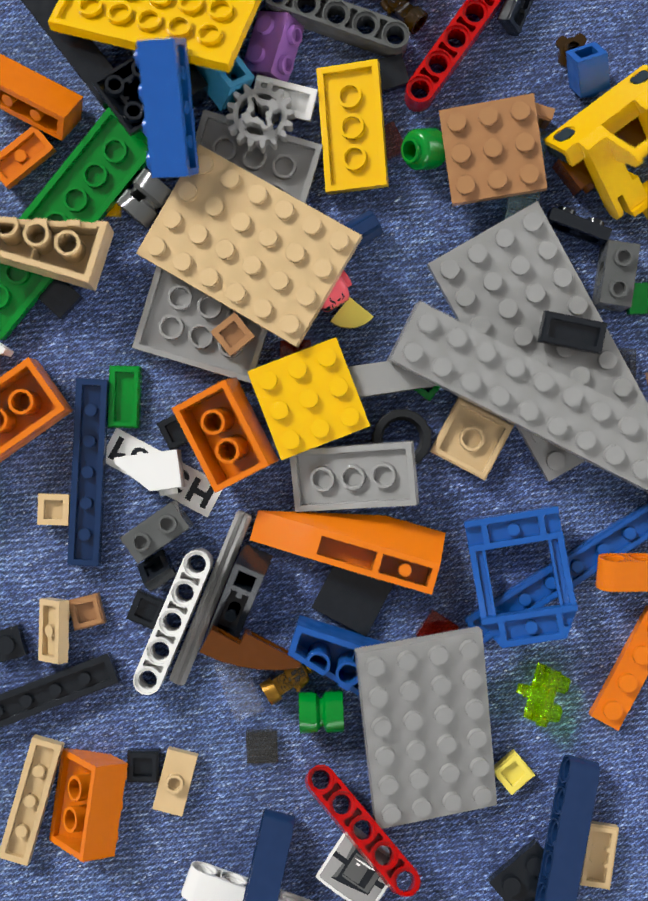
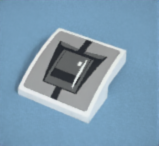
[315,825,390,901]

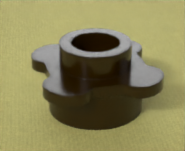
[556,33,587,67]

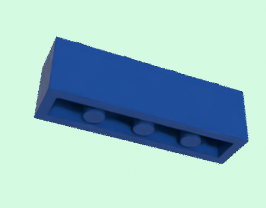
[135,37,199,178]

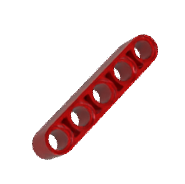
[404,0,503,112]
[305,765,421,897]

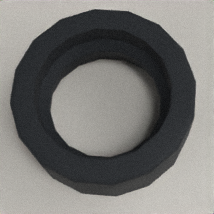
[372,409,432,464]

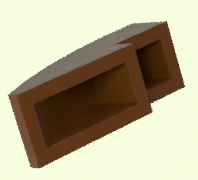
[200,625,302,670]

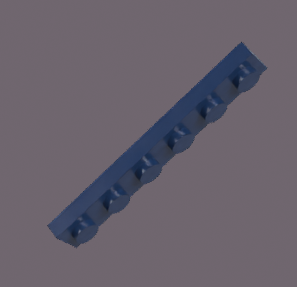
[67,378,109,567]

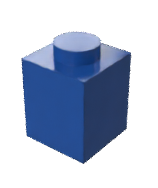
[566,42,610,98]

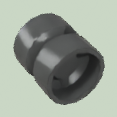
[116,168,172,229]

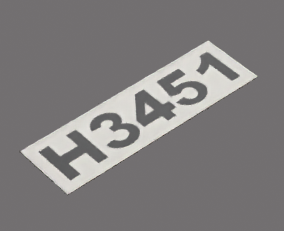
[106,428,222,518]

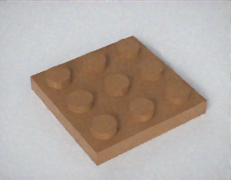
[439,93,547,207]

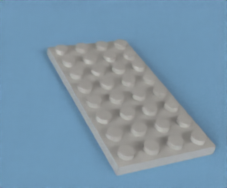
[132,109,323,384]
[427,201,648,482]

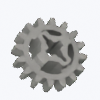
[226,81,295,153]

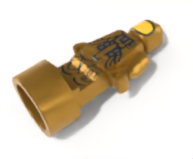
[259,664,314,705]

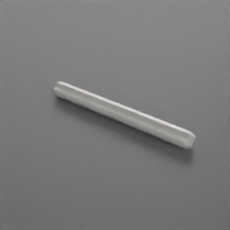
[169,510,252,686]

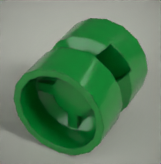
[299,691,344,734]

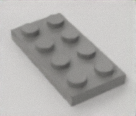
[290,440,419,512]

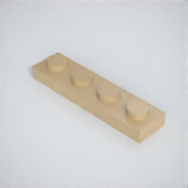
[0,734,65,866]

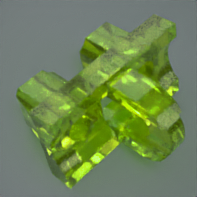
[516,663,571,727]

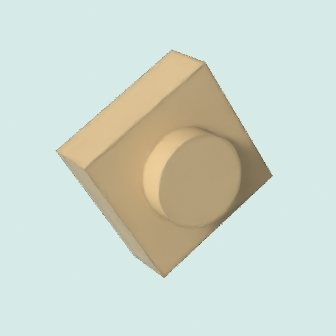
[37,493,71,526]

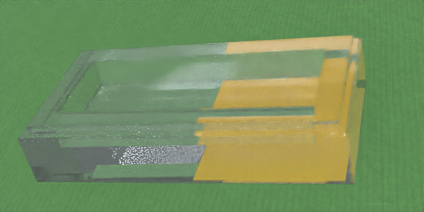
[213,661,265,722]

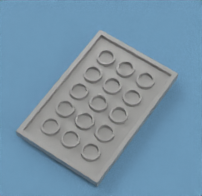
[354,626,497,829]

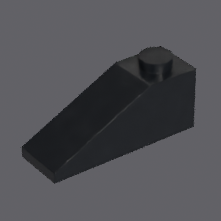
[207,544,273,638]

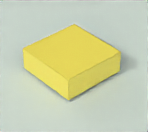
[494,749,535,795]

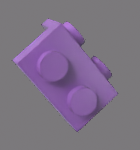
[243,11,304,82]

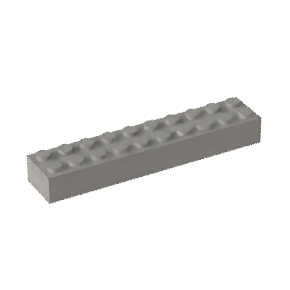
[387,301,648,493]

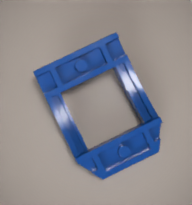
[464,506,578,648]

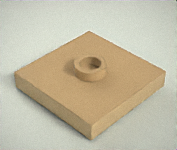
[429,397,514,481]

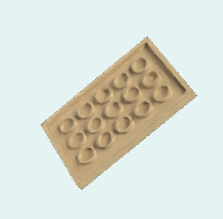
[136,144,362,348]

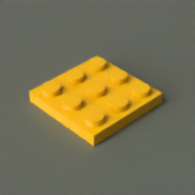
[247,337,370,460]

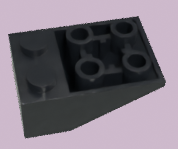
[92,56,208,136]

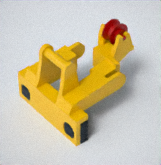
[543,64,648,220]

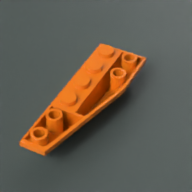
[250,510,446,595]

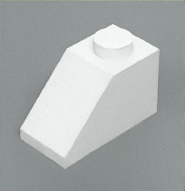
[114,449,185,496]

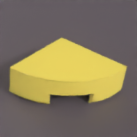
[330,297,374,329]

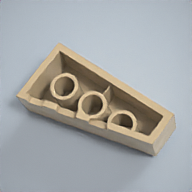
[0,216,114,291]

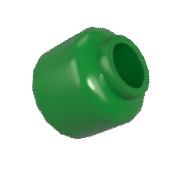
[401,128,446,170]

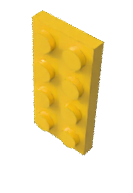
[316,59,389,195]

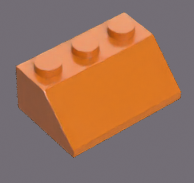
[49,748,128,862]

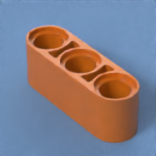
[595,553,648,592]

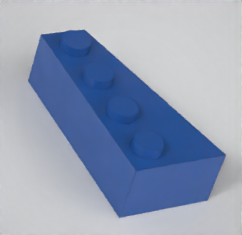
[288,615,385,696]

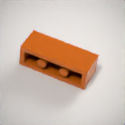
[0,54,83,141]

